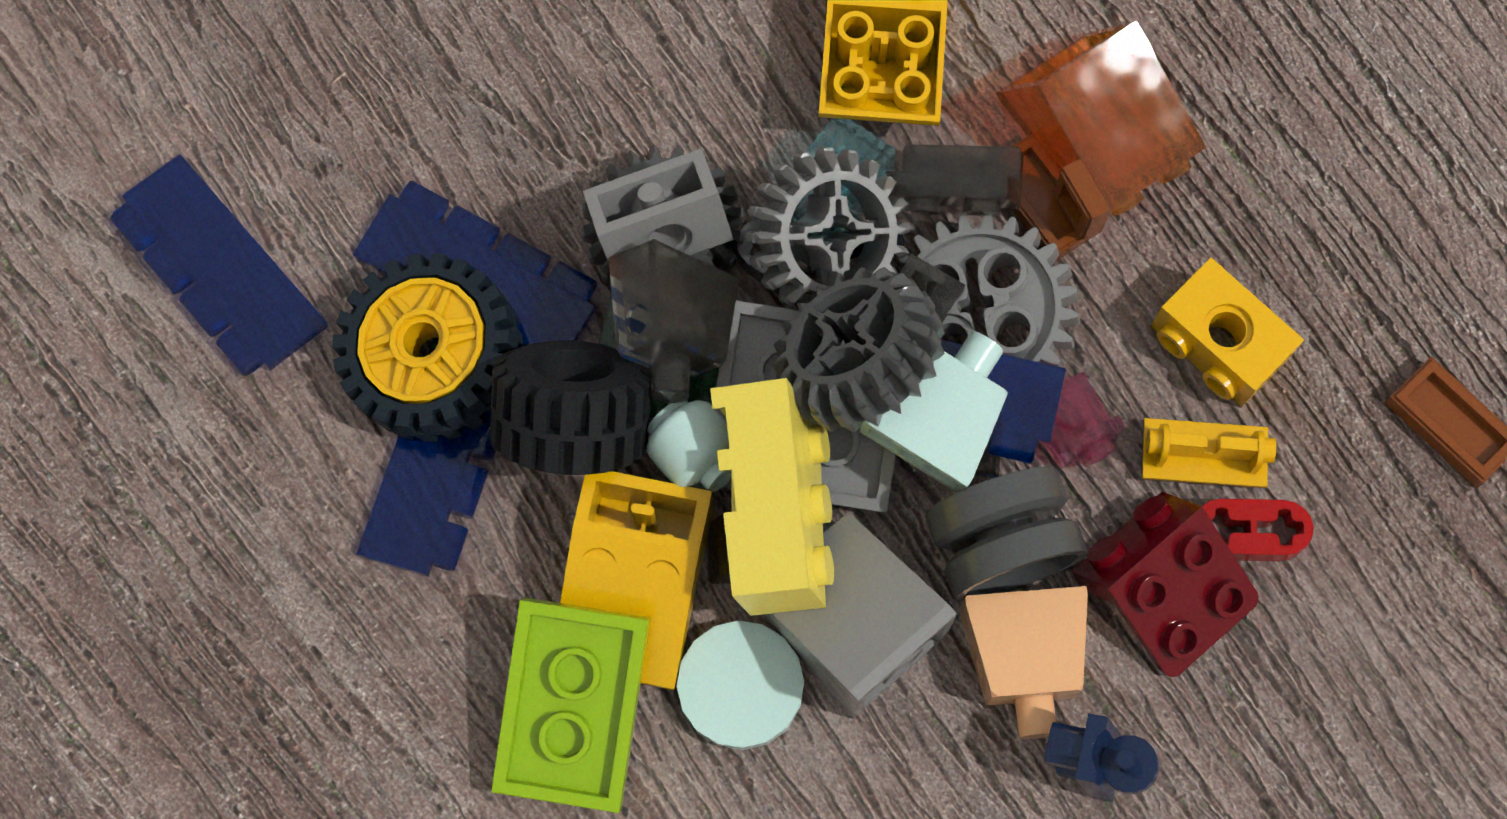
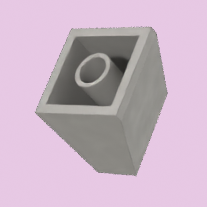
[761,512,957,719]

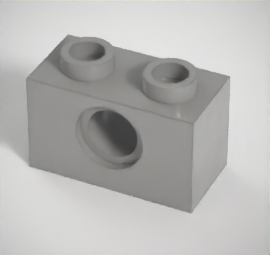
[583,148,734,272]

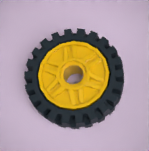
[332,253,523,442]

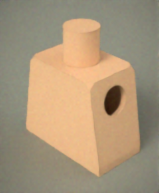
[959,586,1088,739]

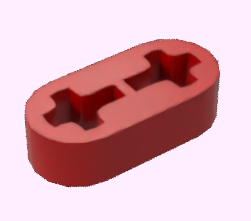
[1202,499,1314,562]

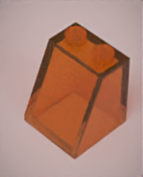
[996,21,1206,216]

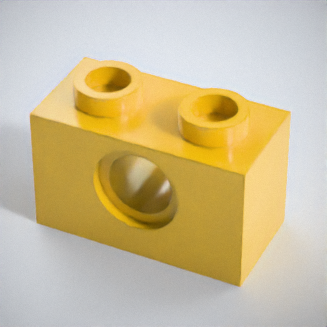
[1151,257,1304,408]

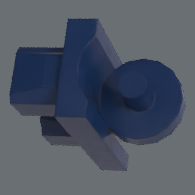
[1044,713,1159,803]

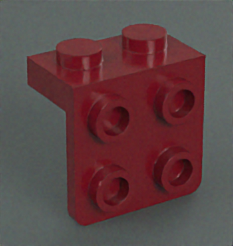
[1071,492,1259,677]

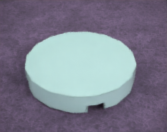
[677,620,804,750]

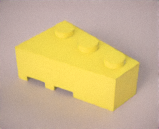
[710,378,834,616]

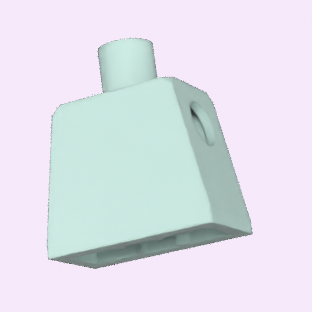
[859,331,1008,493]

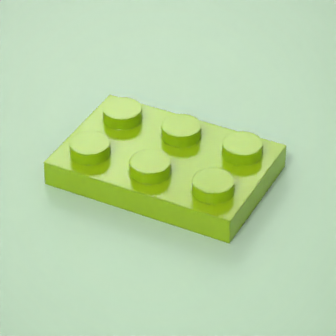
[491,597,651,813]

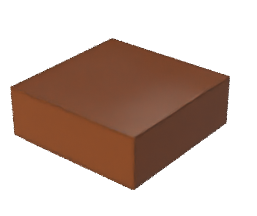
[1053,158,1111,240]

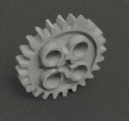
[897,212,1080,403]

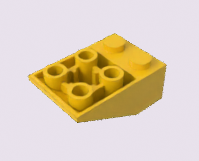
[818,0,948,126]
[560,471,714,691]

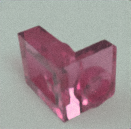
[1027,372,1125,468]

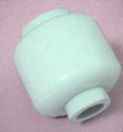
[646,398,731,493]

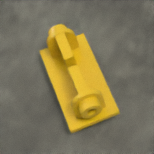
[1142,418,1276,488]

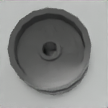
[925,466,1089,602]

